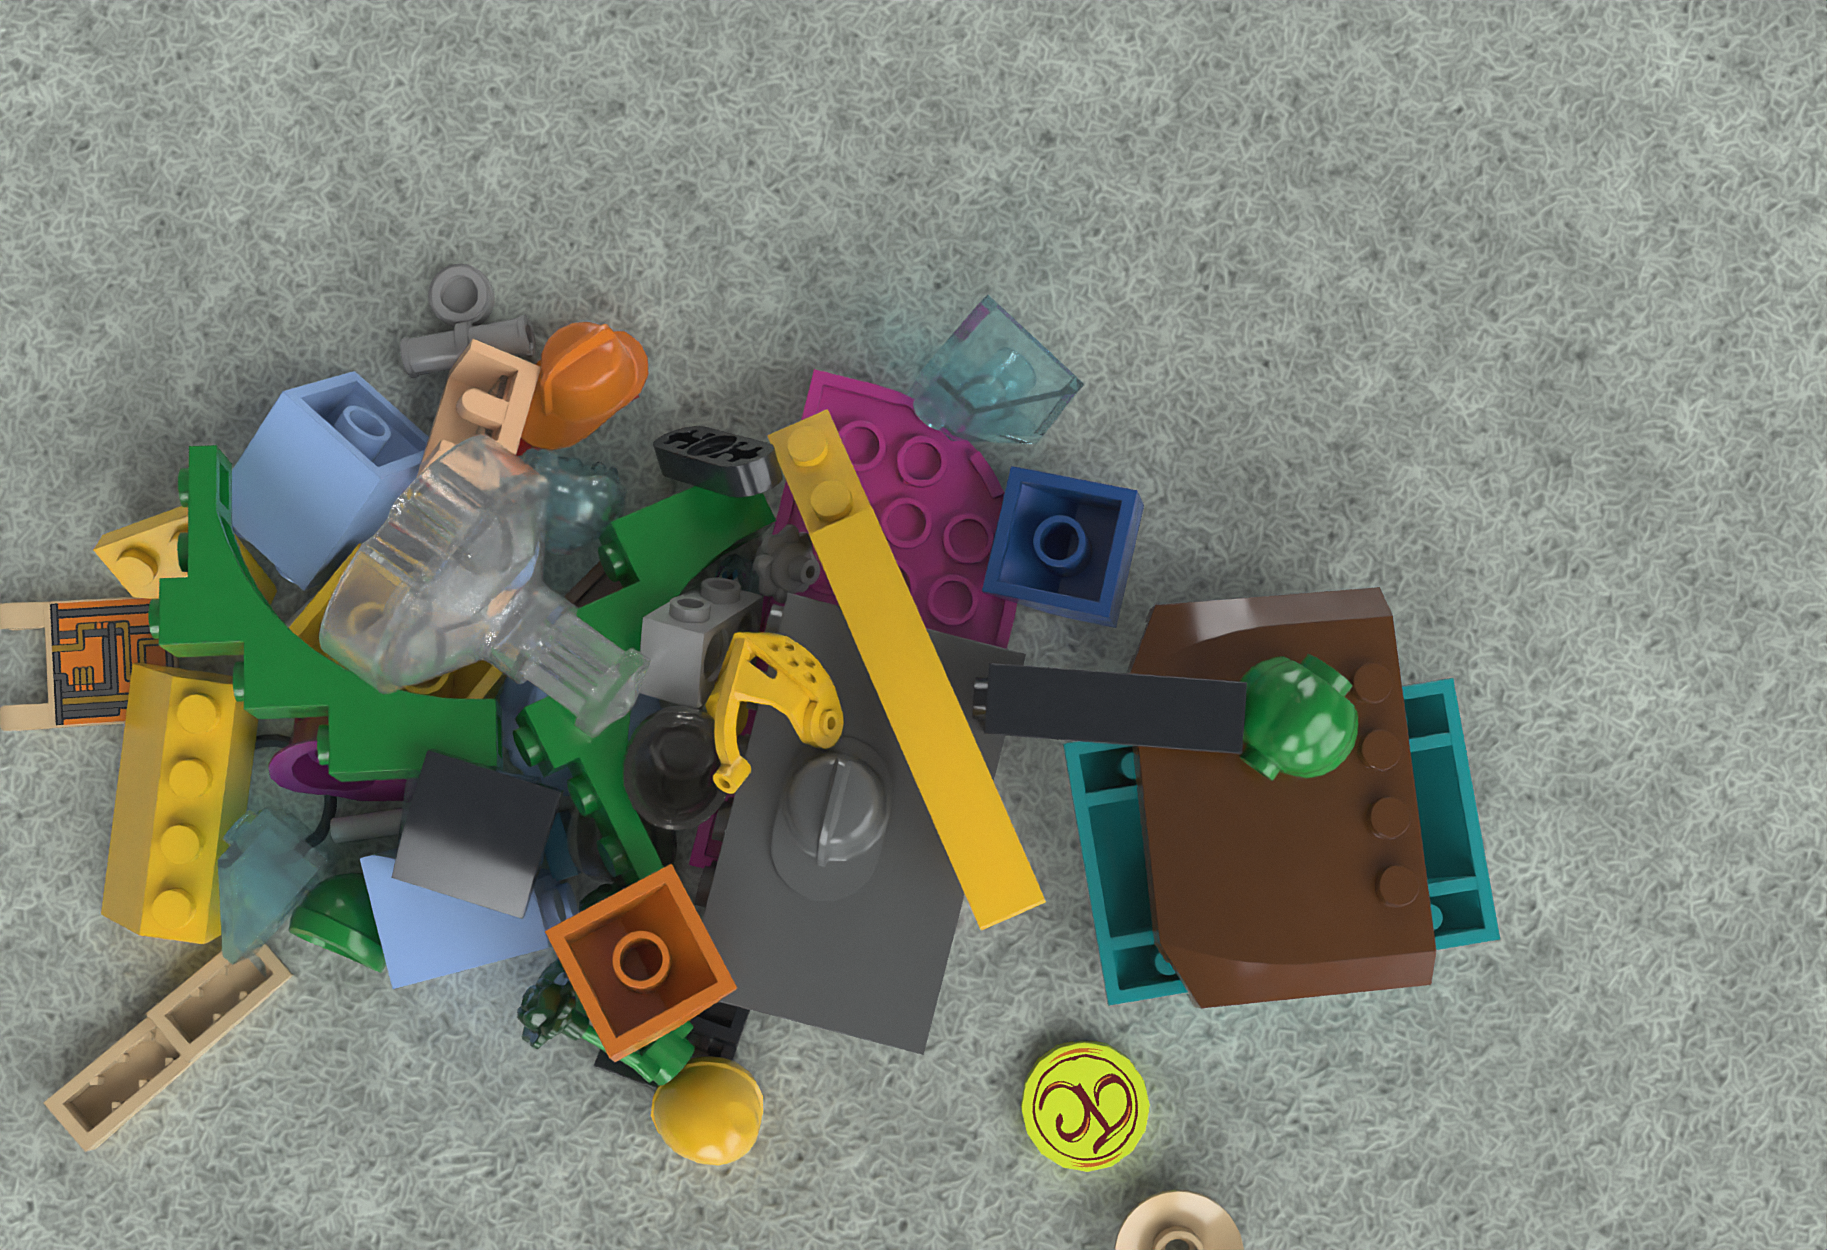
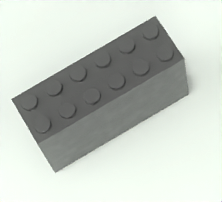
[695,593,1026,1055]

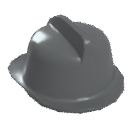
[771,737,893,901]

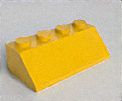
[101,663,259,944]

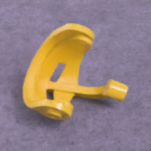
[705,632,844,794]

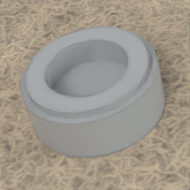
[428,264,495,328]

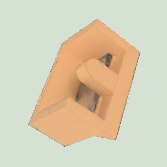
[416,339,541,498]

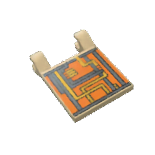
[0,597,179,731]

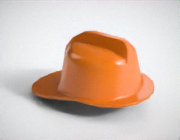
[521,322,649,451]

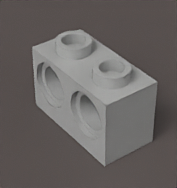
[637,578,764,709]

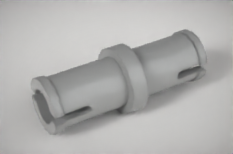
[400,315,536,378]

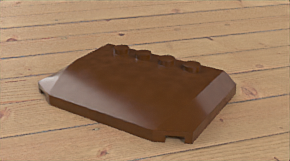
[1126,587,1437,1009]

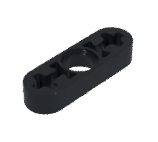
[653,426,783,498]

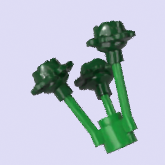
[517,882,695,1086]

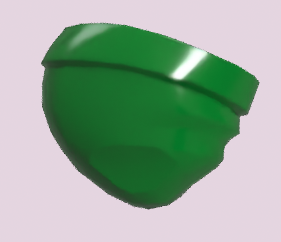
[288,873,386,973]

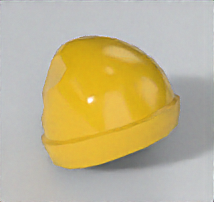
[650,1056,763,1166]

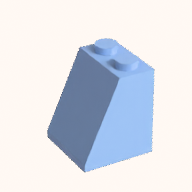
[232,371,429,591]
[360,848,578,989]

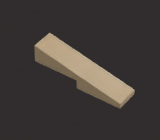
[43,927,293,1152]

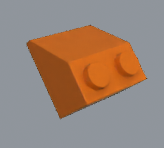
[545,864,737,1062]

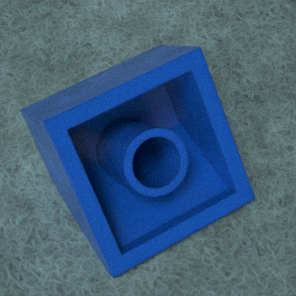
[982,466,1144,628]

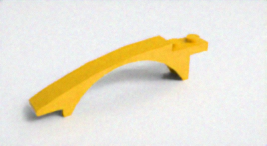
[767,409,1046,931]

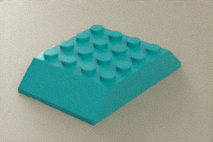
[1063,678,1500,1006]

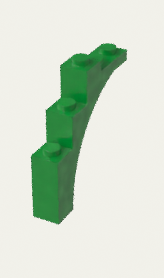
[148,445,503,782]
[512,486,777,886]

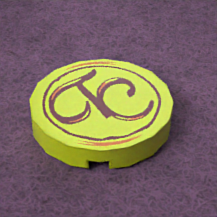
[1021,1040,1150,1172]

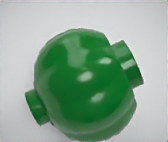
[1239,654,1358,781]

